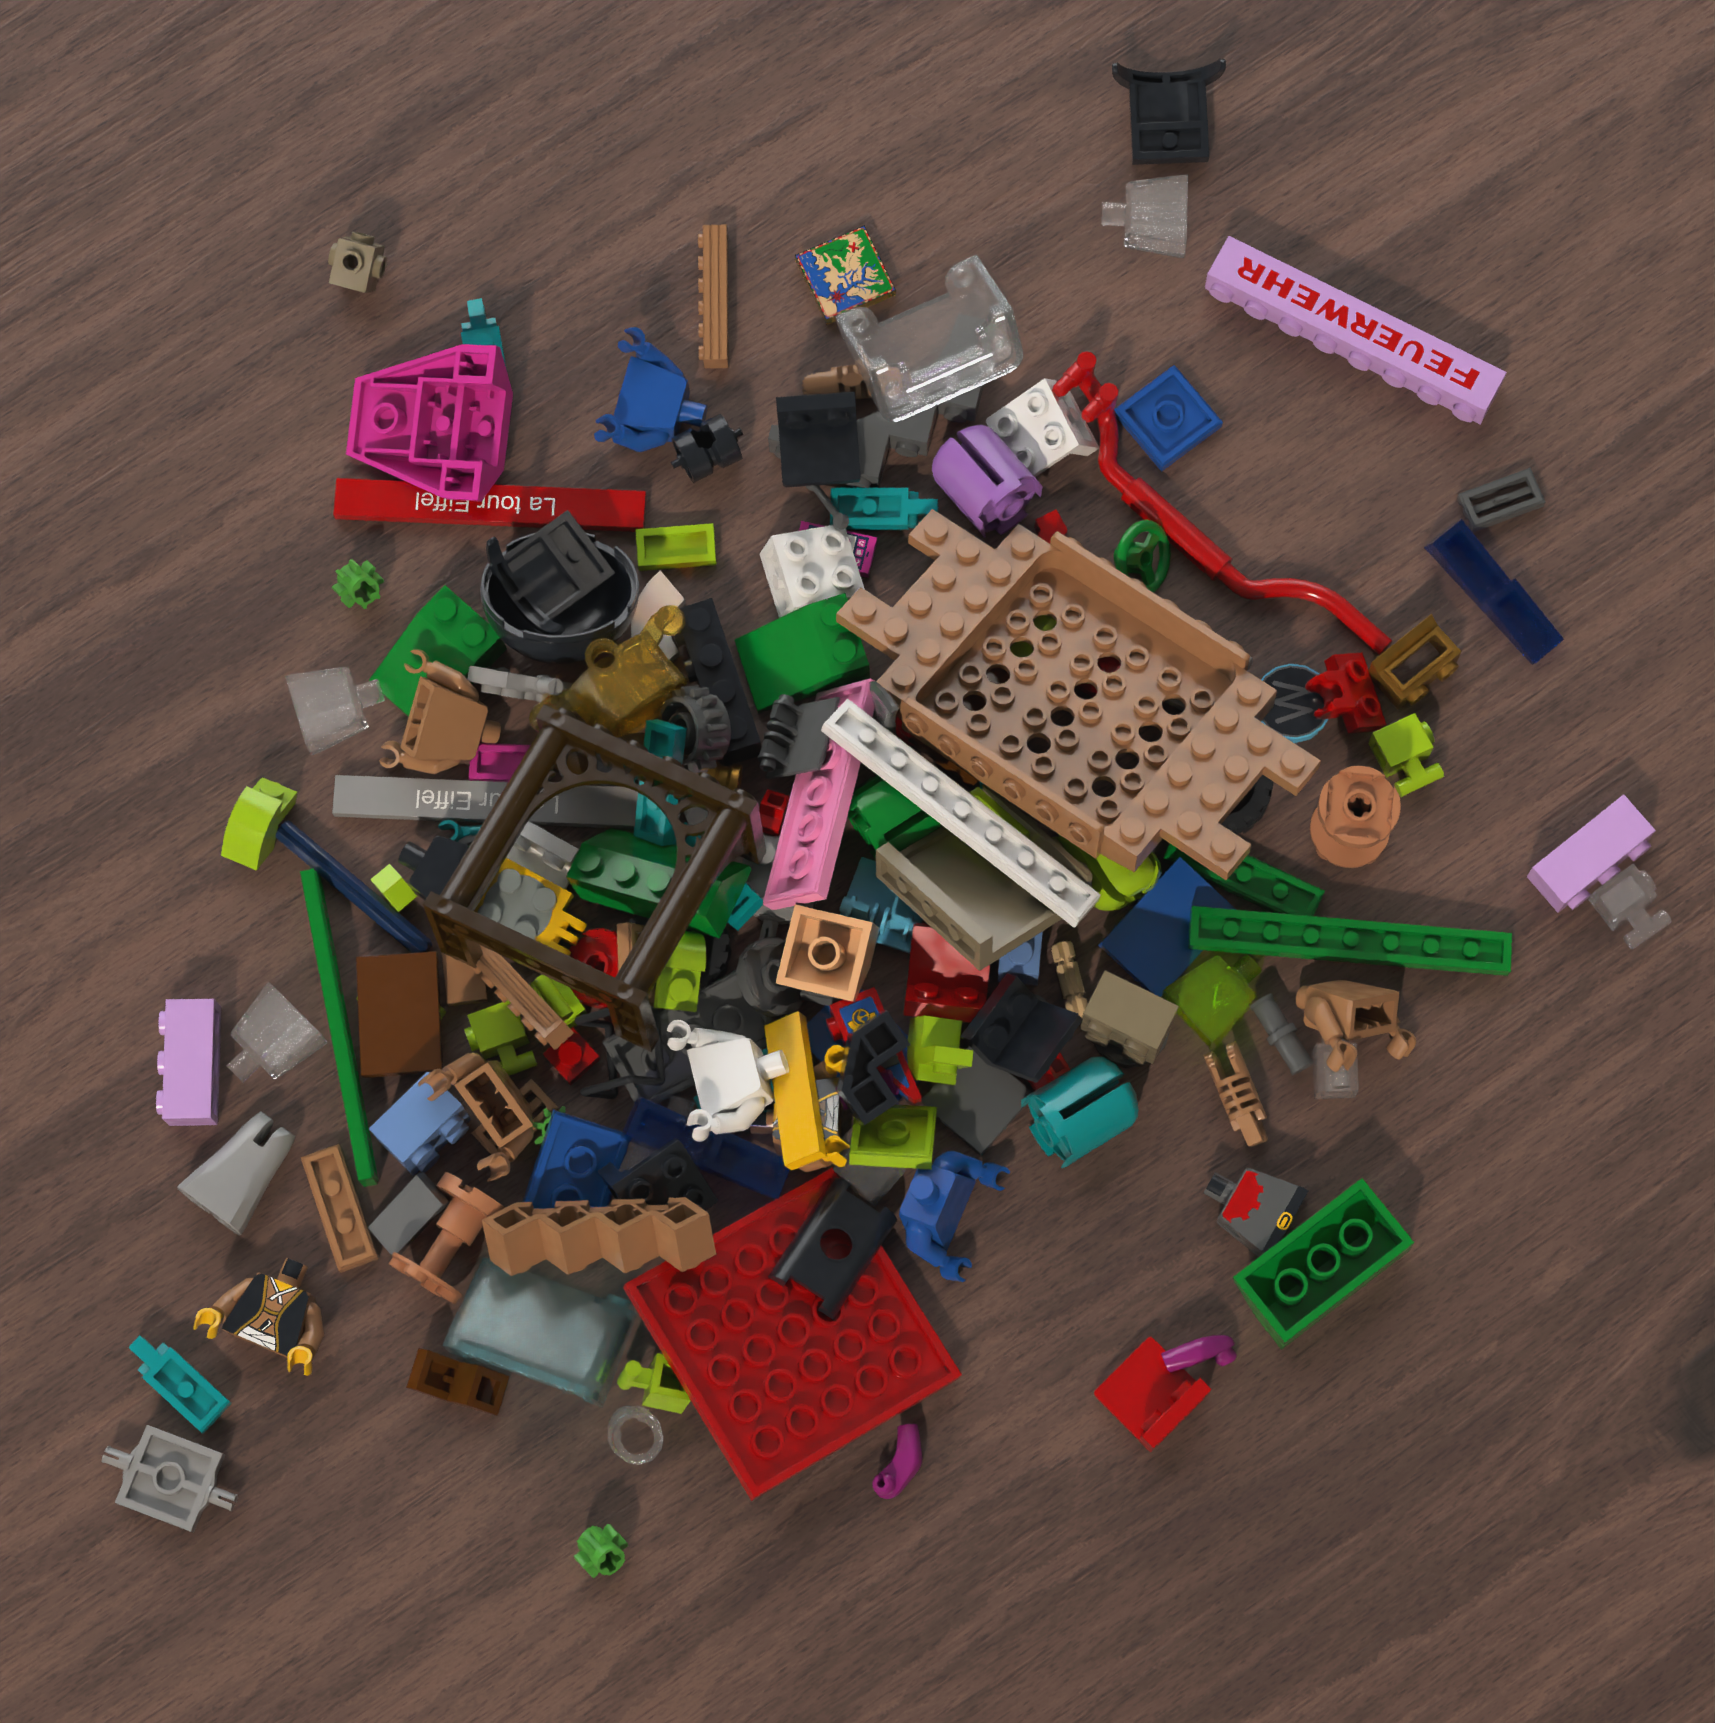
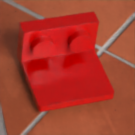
[904,923,990,1023]
[1094,1337,1212,1453]

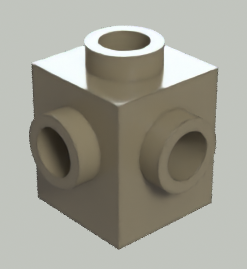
[328,231,387,293]

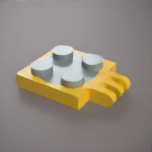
[474,858,587,956]

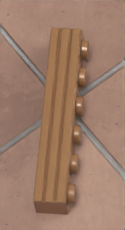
[698,224,729,369]
[470,945,574,1050]

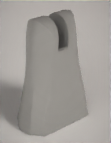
[177,1111,295,1235]

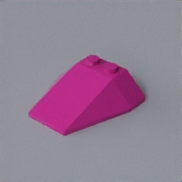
[346,344,513,502]

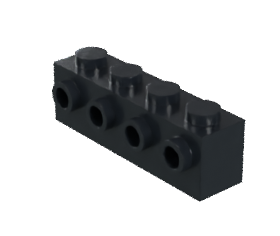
[671,598,762,766]

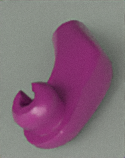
[1161,1335,1237,1372]
[872,1424,923,1499]

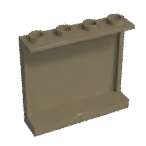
[876,784,1093,971]

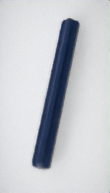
[276,821,433,953]

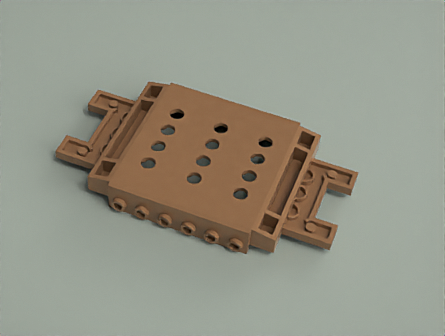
[836,509,1321,880]

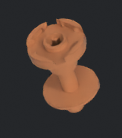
[1310,766,1401,868]
[389,1172,505,1304]

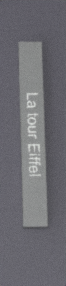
[332,775,638,829]

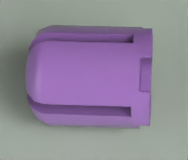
[932,424,1043,537]

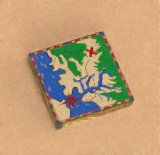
[795,225,896,325]

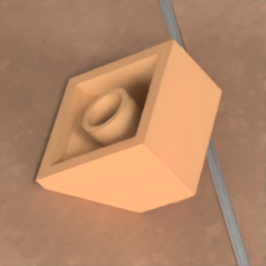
[776,905,880,1002]

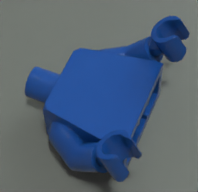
[594,327,707,452]
[899,1151,1010,1282]

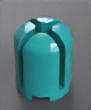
[1021,1057,1139,1168]

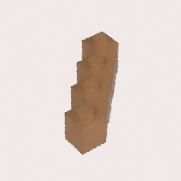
[482,1197,716,1276]

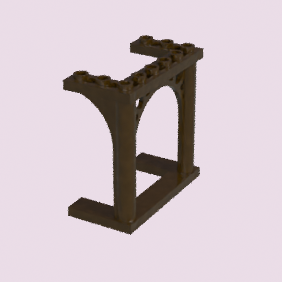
[423,705,766,1052]

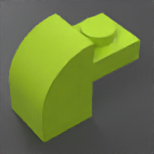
[221,777,297,871]
[653,931,706,1012]
[907,1015,973,1085]

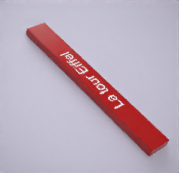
[333,478,647,532]

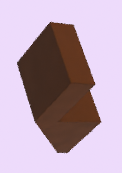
[406,1348,510,1416]

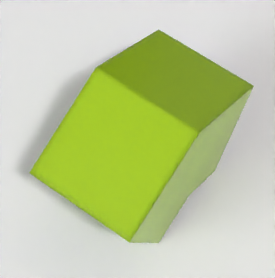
[370,864,417,912]

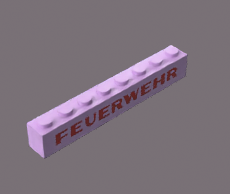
[1205,236,1507,425]

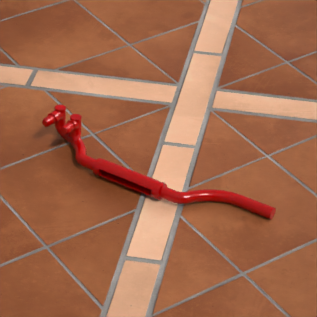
[1052,351,1393,655]

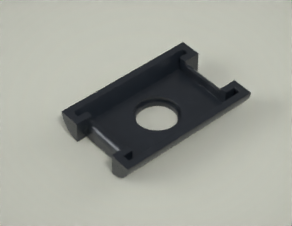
[768,1178,897,1320]

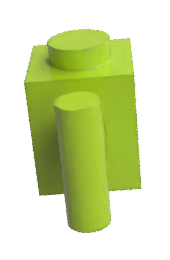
[1368,713,1444,797]
[530,975,587,1029]
[464,1000,537,1076]
[617,1353,691,1414]

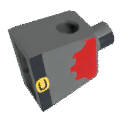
[1204,1168,1309,1257]

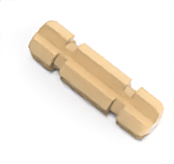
[1051,941,1088,1018]

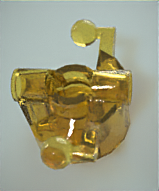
[529,605,688,738]

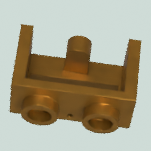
[1369,614,1461,709]

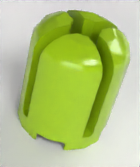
[1052,834,1162,911]

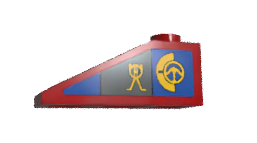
[825,987,922,1106]

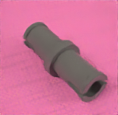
[1250,993,1314,1076]

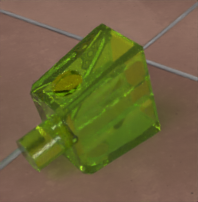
[1161,954,1262,1052]

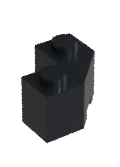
[837,1010,910,1125]

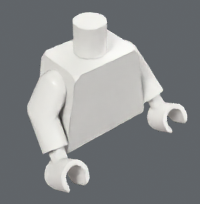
[667,1020,789,1142]

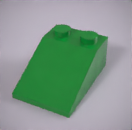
[369,585,507,717]
[734,593,870,713]

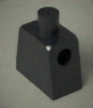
[398,836,469,901]

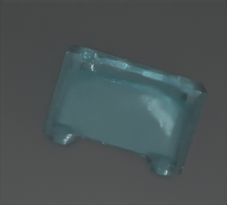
[442,1258,637,1408]

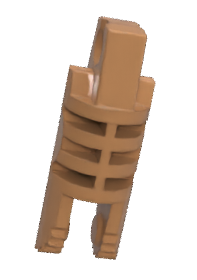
[802,363,901,399]
[1203,1041,1268,1147]

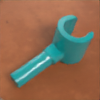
[438,820,482,842]

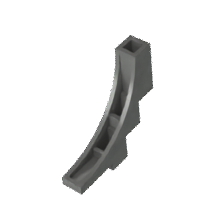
[768,315,996,488]

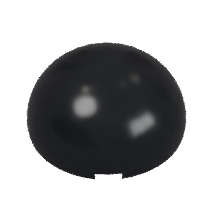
[480,533,639,664]

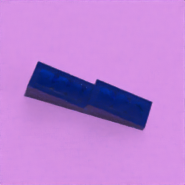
[1424,519,1564,665]
[620,1097,790,1199]

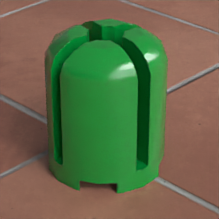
[847,774,943,860]

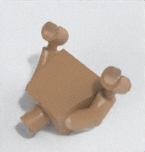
[379,649,501,774]
[1296,980,1416,1072]
[418,1053,534,1182]

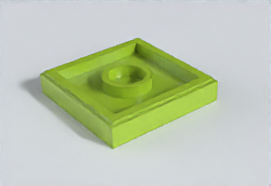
[849,1104,937,1170]

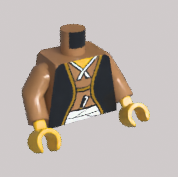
[750,1045,850,1172]
[193,1258,324,1376]

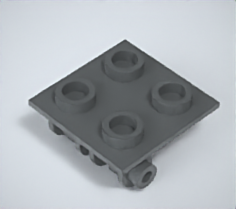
[757,694,840,780]

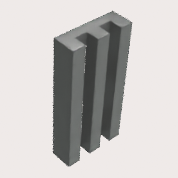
[1457,468,1546,533]

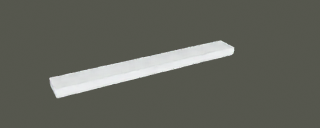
[821,698,1101,928]

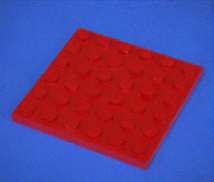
[623,1167,962,1501]

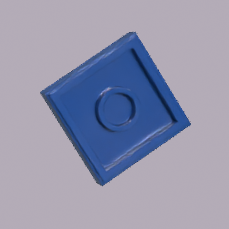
[1114,365,1223,472]

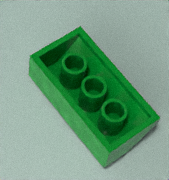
[566,828,752,938]
[1232,1178,1415,1350]

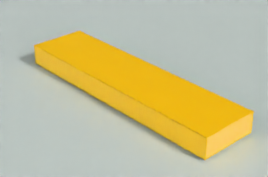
[764,1011,827,1171]

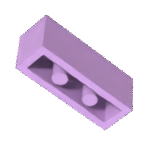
[1527,794,1656,913]
[156,999,221,1126]

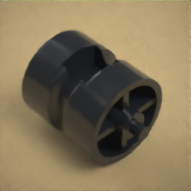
[671,414,743,483]

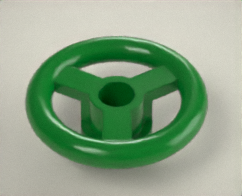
[1114,520,1171,593]

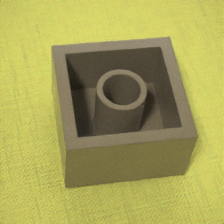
[1081,970,1179,1065]

